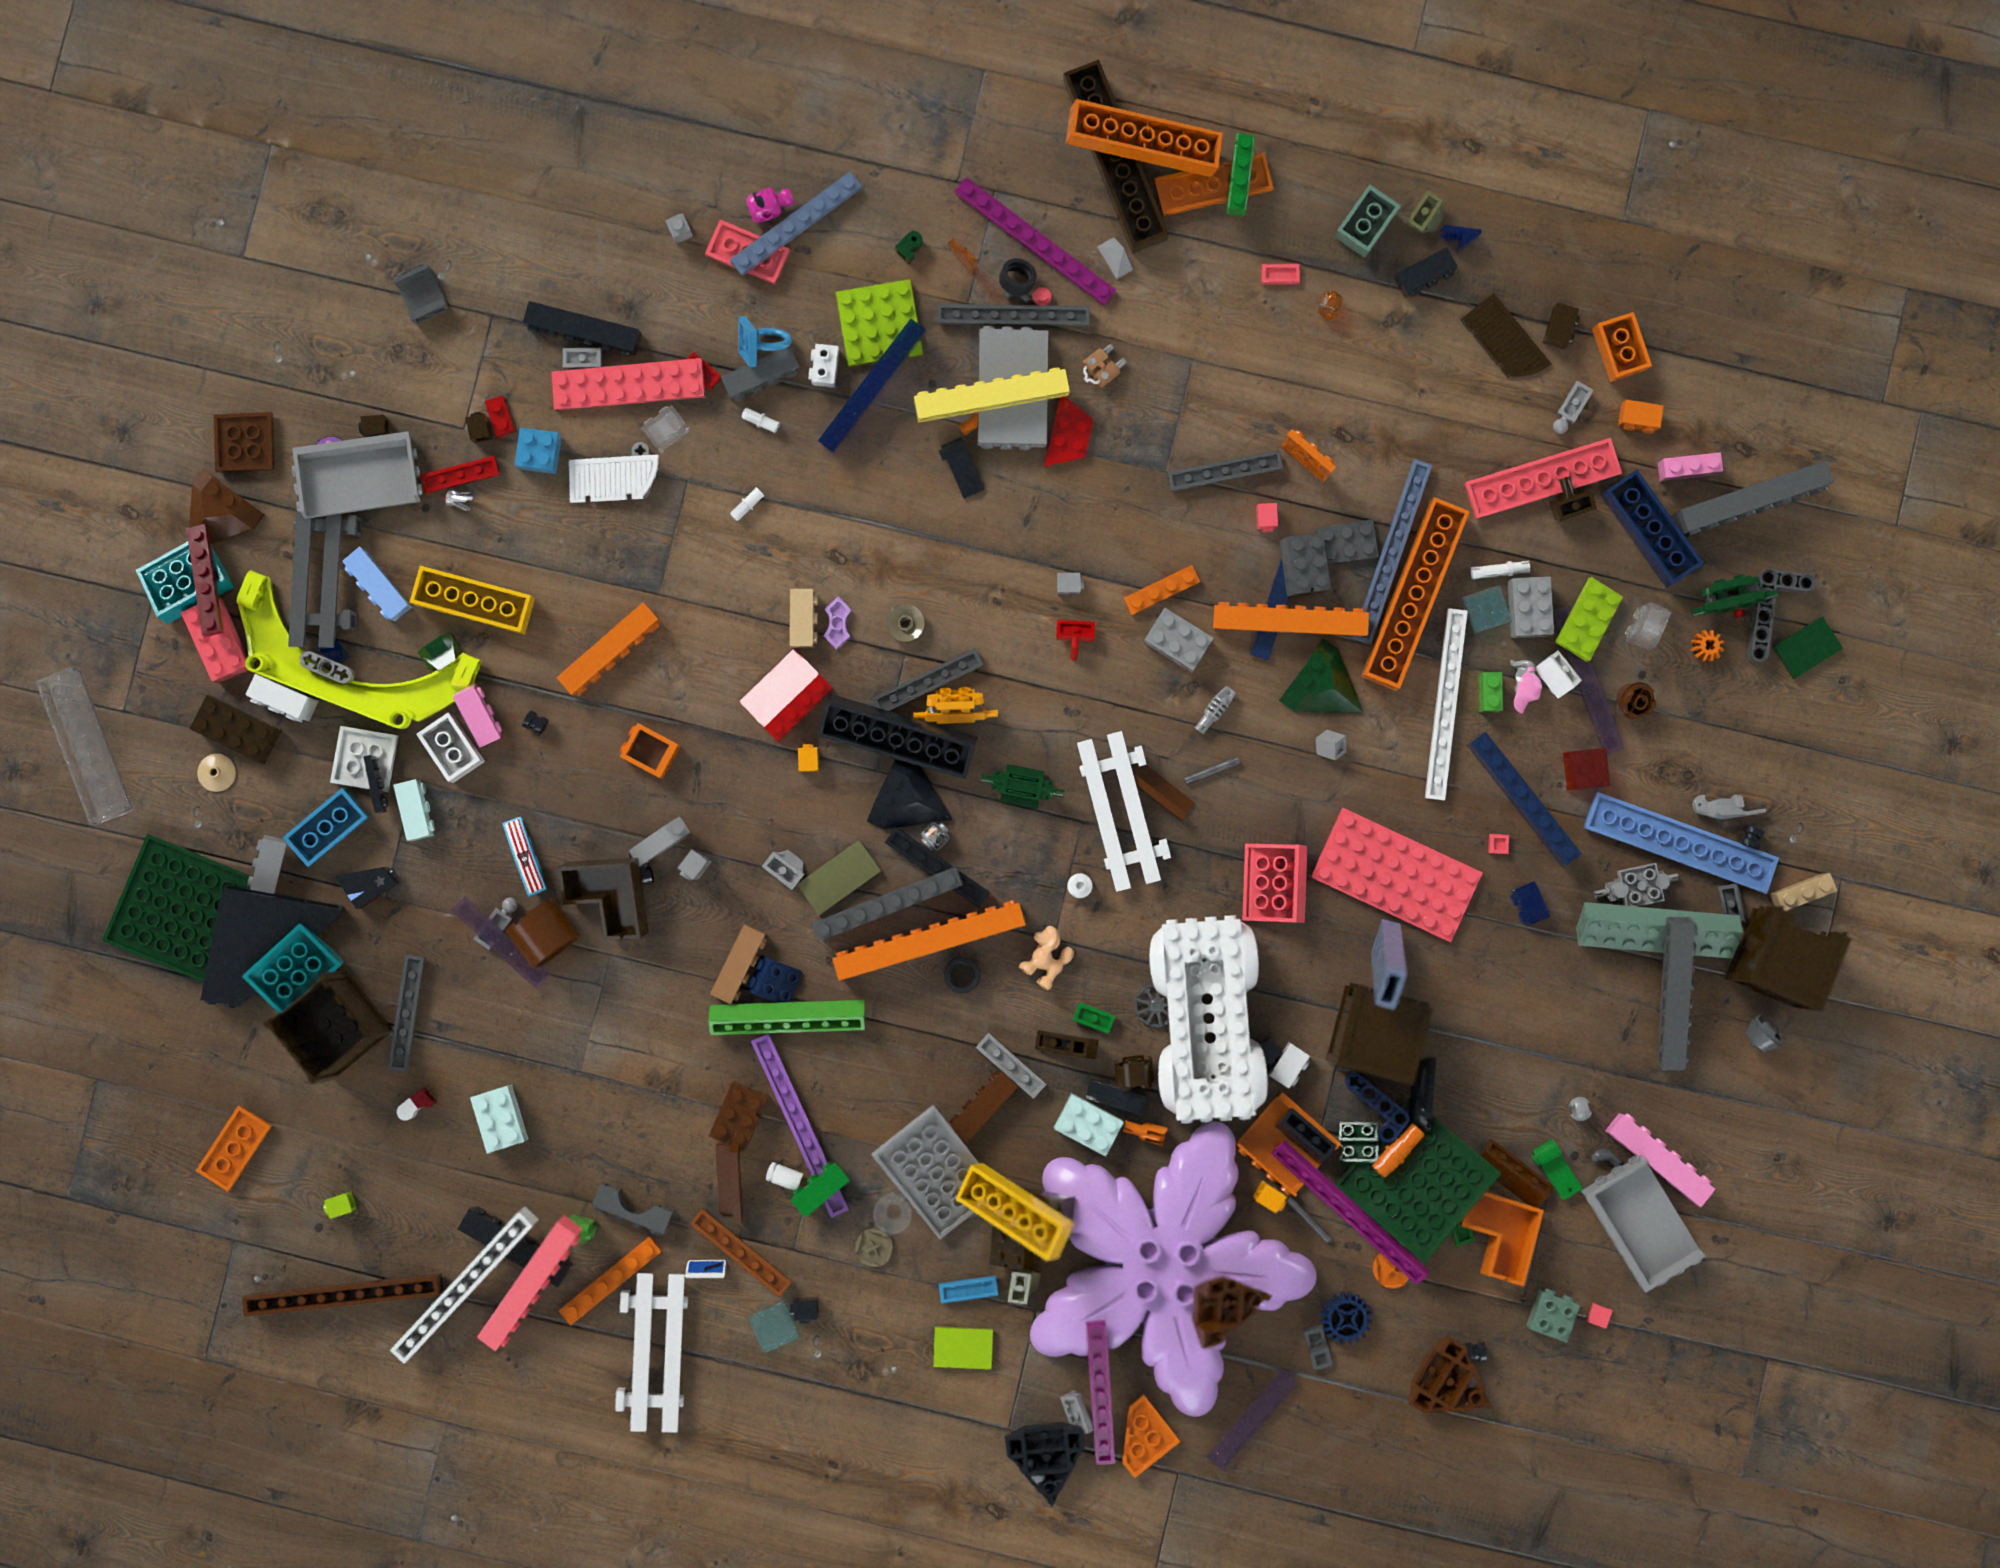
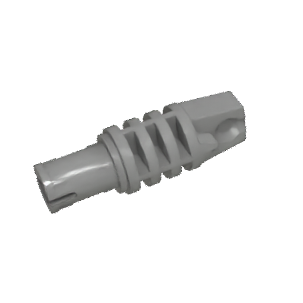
[1194,686,1236,735]

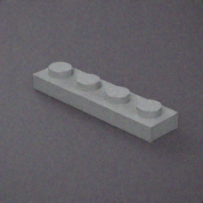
[976,1033,1046,1099]

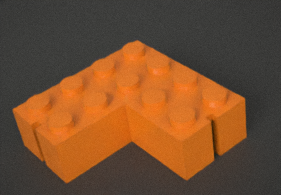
[1459,1192,1544,1286]

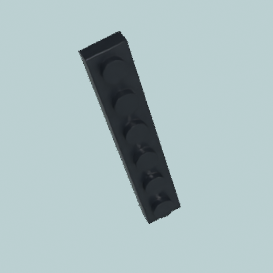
[885,827,990,908]

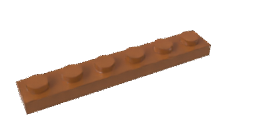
[690,1208,792,1298]

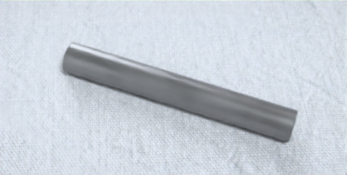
[1184,757,1240,784]
[1286,1196,1332,1243]

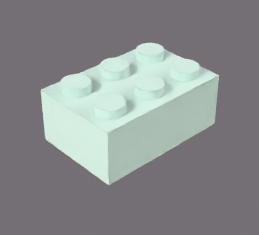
[470,1084,529,1153]
[1054,1093,1124,1156]

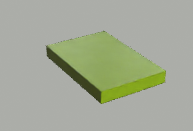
[933,1327,993,1369]

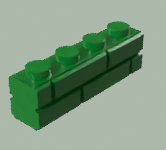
[1226,133,1255,216]

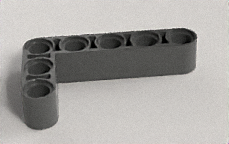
[1746,569,1816,664]

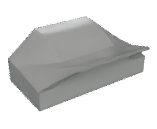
[762,850,804,890]

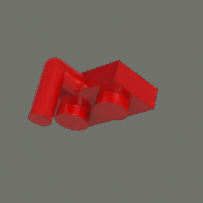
[1056,620,1095,661]

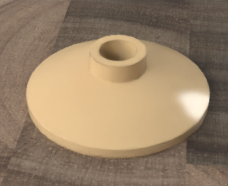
[197,754,236,792]

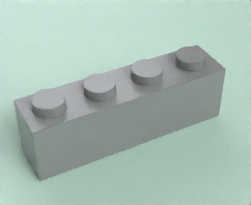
[247,835,287,894]

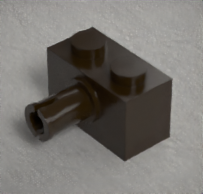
[1549,476,1597,521]

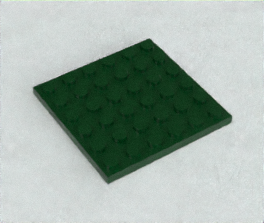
[102,834,253,982]
[1335,1098,1502,1264]

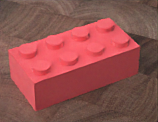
[181,597,249,684]

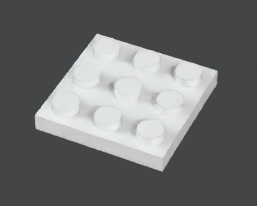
[330,726,399,792]

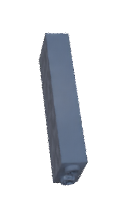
[1371,919,1406,1009]

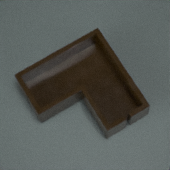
[557,858,649,940]
[989,1187,1075,1271]

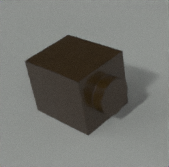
[465,412,493,443]
[358,415,389,438]

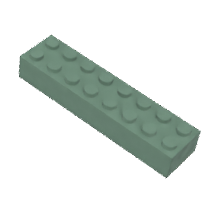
[1576,902,1743,959]

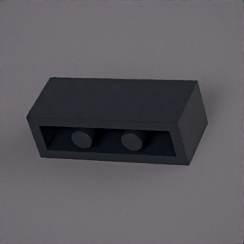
[1394,247,1458,298]
[1275,1108,1337,1164]

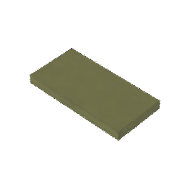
[797,840,881,916]

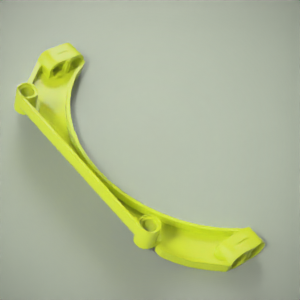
[236,570,481,729]

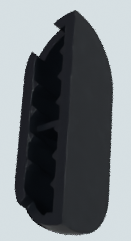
[1409,1057,1436,1133]

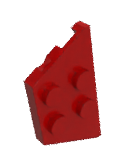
[1044,396,1094,467]

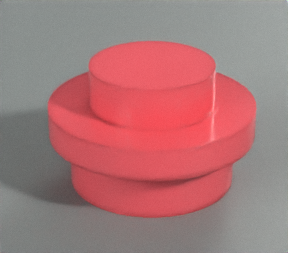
[1033,287,1051,306]

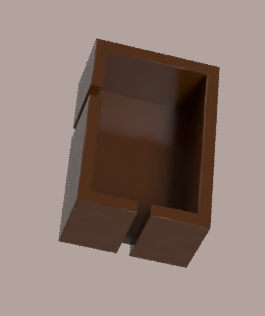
[709,1081,770,1151]

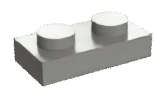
[563,348,602,369]

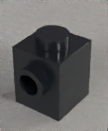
[1260,1037,1283,1067]
[790,1297,819,1324]

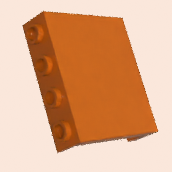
[1236,1091,1341,1197]

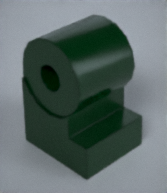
[895,231,922,264]

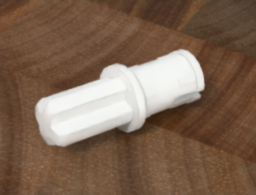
[742,408,780,433]
[730,487,764,521]

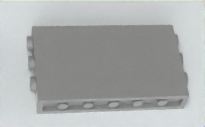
[977,326,1048,450]
[292,431,423,519]
[1582,1155,1706,1293]

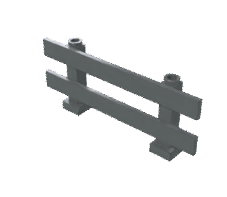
[288,496,363,648]

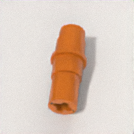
[1372,1124,1425,1178]

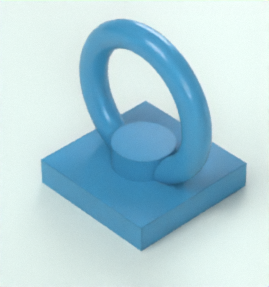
[738,316,792,367]

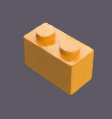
[1252,1180,1287,1213]

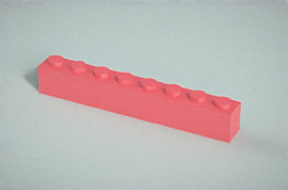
[477,1215,583,1351]

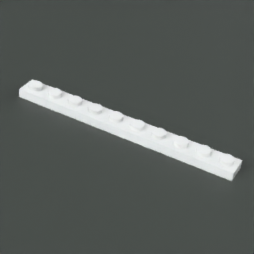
[1425,608,1468,801]

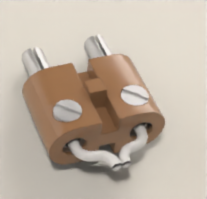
[1081,344,1126,388]

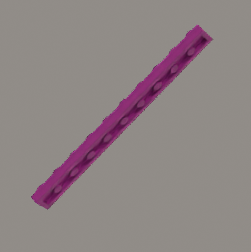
[954,177,1116,306]
[1271,1140,1430,1284]

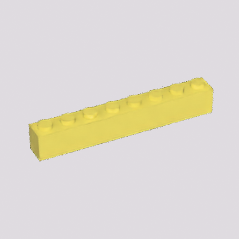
[914,367,1070,423]

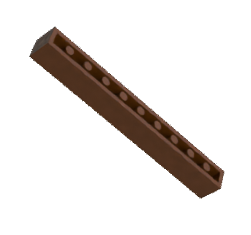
[242,1273,444,1317]

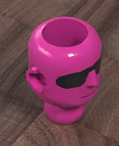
[746,188,794,223]

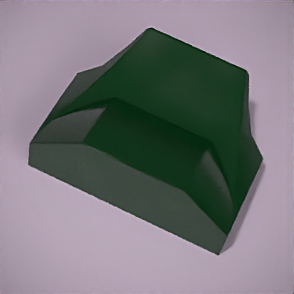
[417,632,461,671]

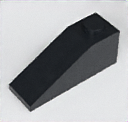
[1086,1080,1148,1115]

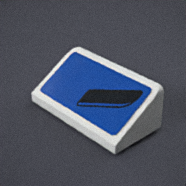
[685,1260,726,1278]

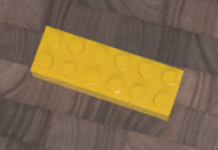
[410,566,535,635]
[956,1163,1075,1261]

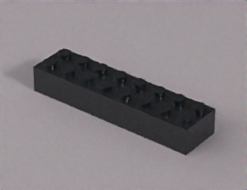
[818,694,978,779]

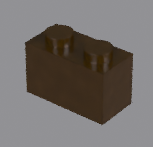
[1543,302,1580,349]

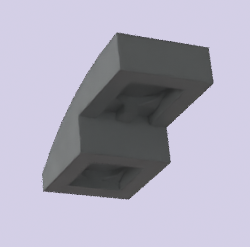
[1302,1324,1333,1371]

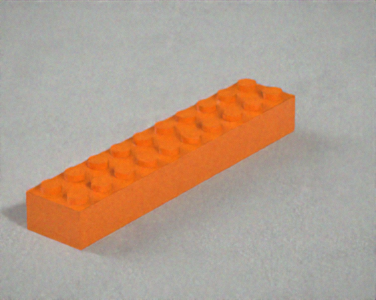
[1361,497,1470,691]
[832,900,1025,981]

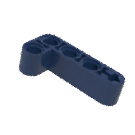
[1345,1072,1409,1143]

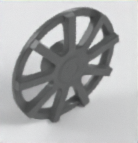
[1135,984,1169,1027]

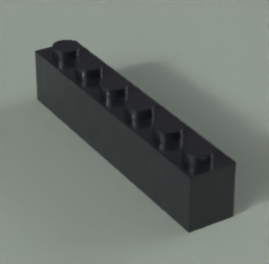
[523,301,642,356]
[458,1206,573,1288]

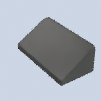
[1718,883,1748,922]

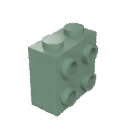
[1526,1288,1580,1342]

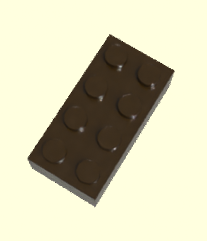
[189,695,282,764]

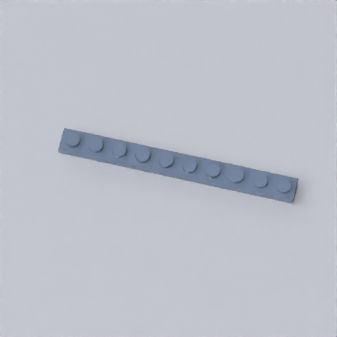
[1352,459,1432,645]

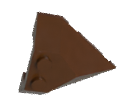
[189,469,265,544]
[1192,1275,1273,1349]
[1408,1336,1492,1414]

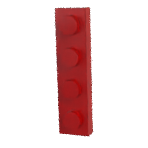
[420,456,500,494]

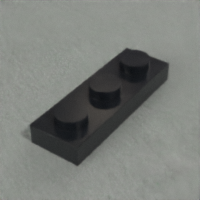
[363,755,388,814]

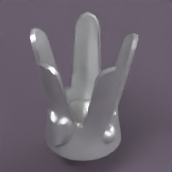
[443,491,473,511]

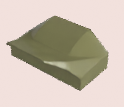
[1406,190,1444,234]
[1008,1269,1041,1305]

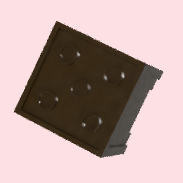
[1725,906,1852,1012]
[262,971,394,1085]
[1326,982,1433,1085]

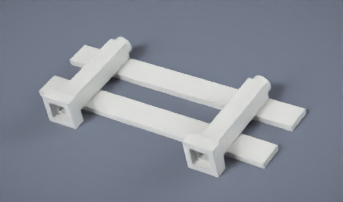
[1077,731,1171,892]
[615,1273,688,1432]

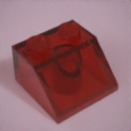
[1563,748,1611,791]

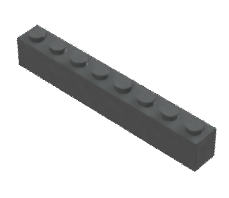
[812,866,964,941]
[1657,917,1698,1071]

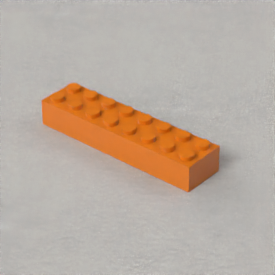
[1066,99,1223,177]

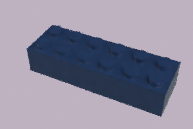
[1600,469,1704,588]

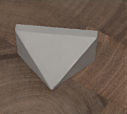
[1097,237,1133,280]

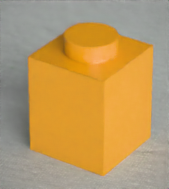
[798,744,819,772]

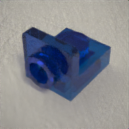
[317,638,350,667]

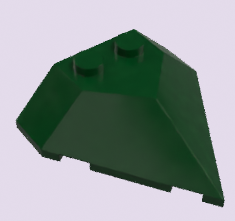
[1279,638,1363,713]

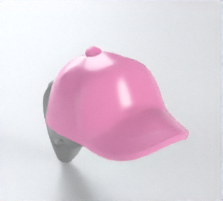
[1510,660,1542,714]

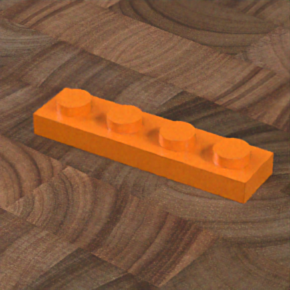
[1123,565,1200,616]

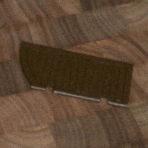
[1460,293,1552,378]

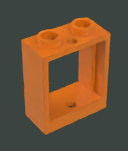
[619,723,681,779]

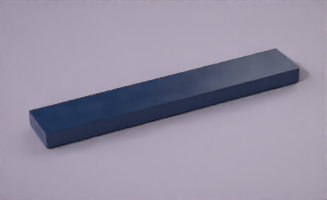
[1250,557,1289,660]

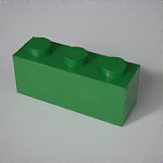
[790,1160,851,1218]

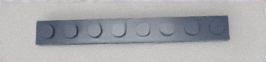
[730,172,862,276]

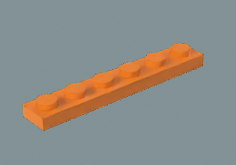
[558,1236,662,1326]

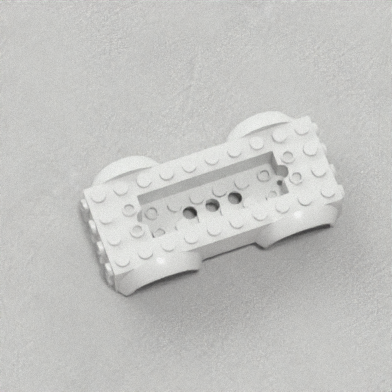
[1150,915,1267,1123]

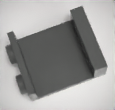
[393,264,450,325]

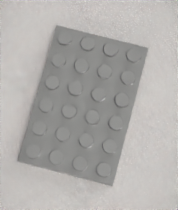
[872,1105,979,1239]

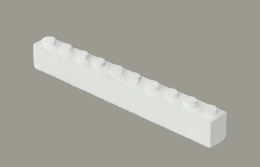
[390,1207,539,1364]

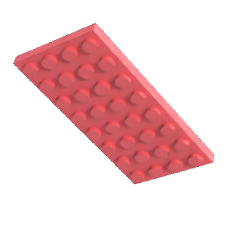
[1310,808,1483,942]

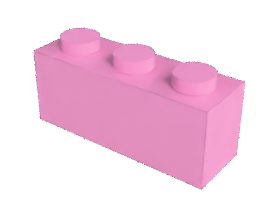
[1657,452,1723,482]
[453,684,503,748]

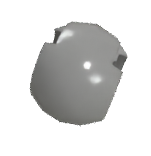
[1569,1097,1592,1121]

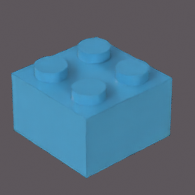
[514,428,562,474]

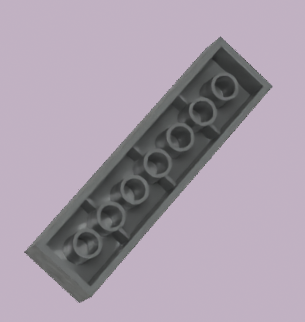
[1671,461,1834,538]

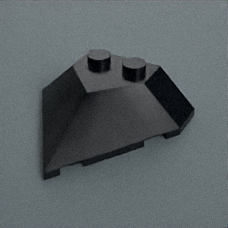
[867,759,952,830]
[1005,1422,1085,1507]

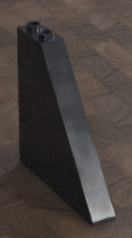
[200,884,343,1008]

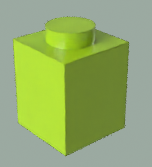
[324,1191,357,1219]

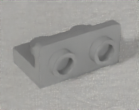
[1060,1390,1094,1434]

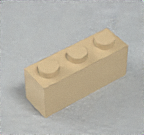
[790,589,818,648]
[1769,873,1837,911]

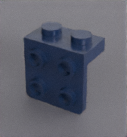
[747,954,802,1003]

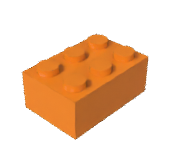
[1592,312,1652,382]

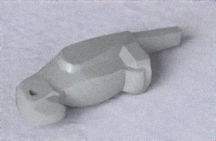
[1692,795,1766,820]

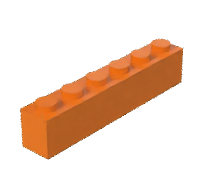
[556,602,661,697]

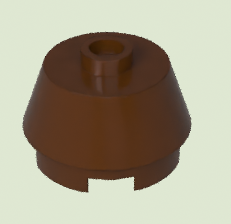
[1616,682,1656,719]

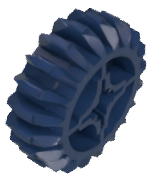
[1320,1291,1373,1345]

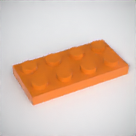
[196,1105,273,1192]

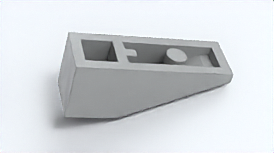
[628,816,690,867]

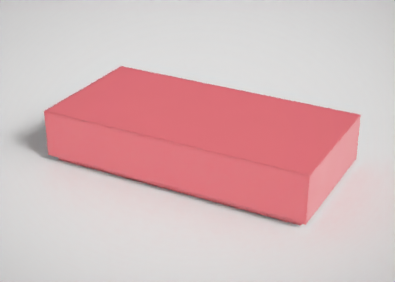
[1261,264,1300,285]

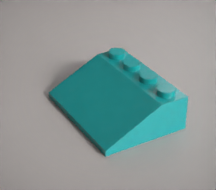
[136,542,234,624]
[242,923,344,1013]

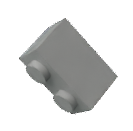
[678,849,712,881]

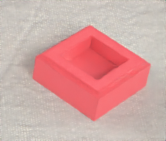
[1488,834,1510,854]
[1586,1303,1613,1329]

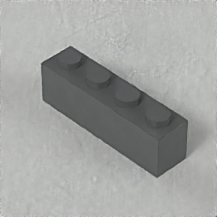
[721,346,801,402]

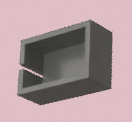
[1279,533,1331,597]

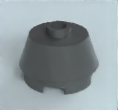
[1745,1013,1786,1052]

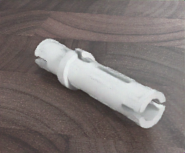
[1470,561,1530,580]

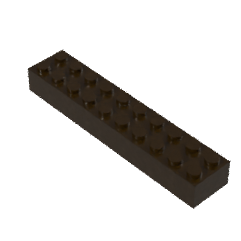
[1063,60,1168,254]

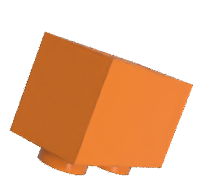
[1618,400,1664,434]

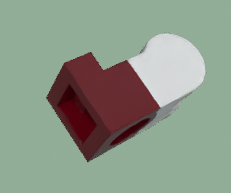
[397,1087,437,1121]

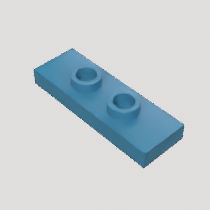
[938,1275,999,1304]

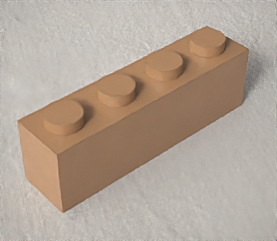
[710,924,767,1004]

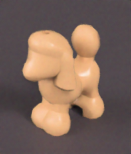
[1019,926,1074,991]

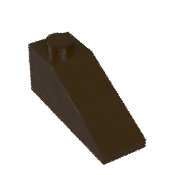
[1035,1030,1099,1059]

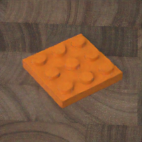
[1281,429,1336,483]

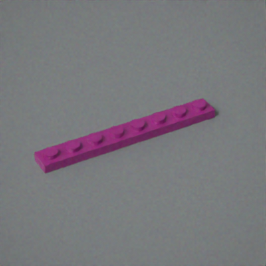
[1086,1320,1115,1465]

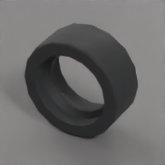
[999,258,1037,296]
[944,957,980,994]

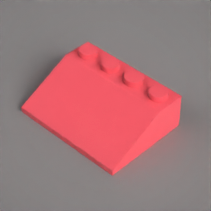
[1242,844,1307,923]

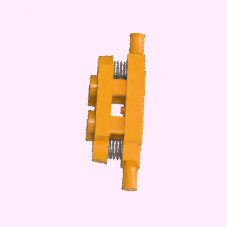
[913,687,998,724]

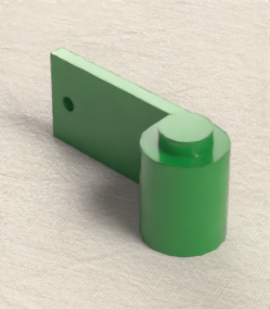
[1531,1139,1583,1201]

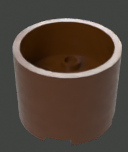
[505,898,581,970]

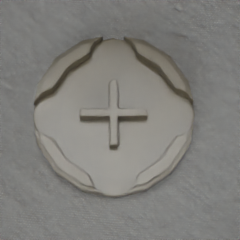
[855,1228,894,1267]

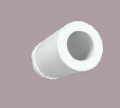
[766,1162,803,1191]

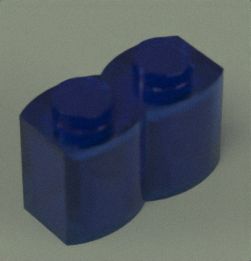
[1510,881,1550,926]

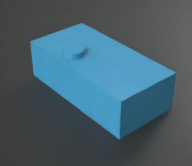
[283,787,371,867]

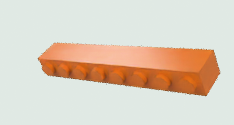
[1213,602,1369,636]

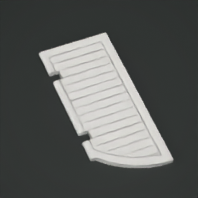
[569,455,659,503]

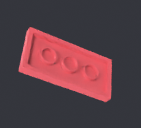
[705,220,790,285]

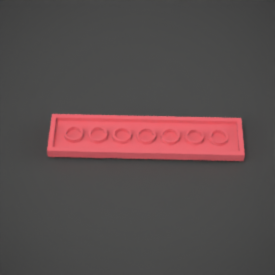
[552,358,705,411]
[1464,438,1622,520]

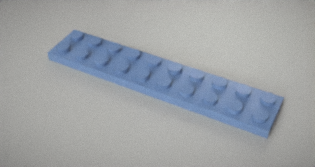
[1583,792,1779,894]

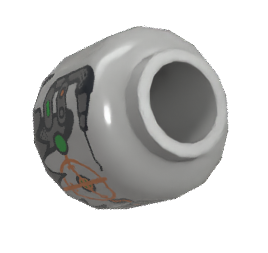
[921,822,949,851]

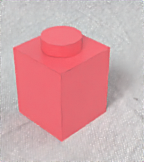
[1256,503,1278,532]

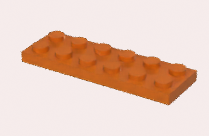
[1154,152,1274,217]

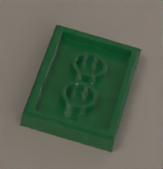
[1773,616,1843,679]

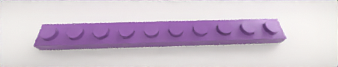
[751,1033,849,1218]

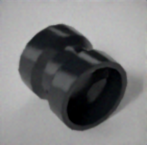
[522,710,549,736]
[1740,825,1765,850]
[1464,1342,1487,1362]

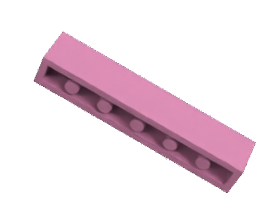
[1605,1113,1715,1207]

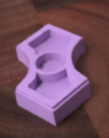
[824,596,852,650]

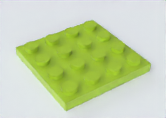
[836,279,923,367]

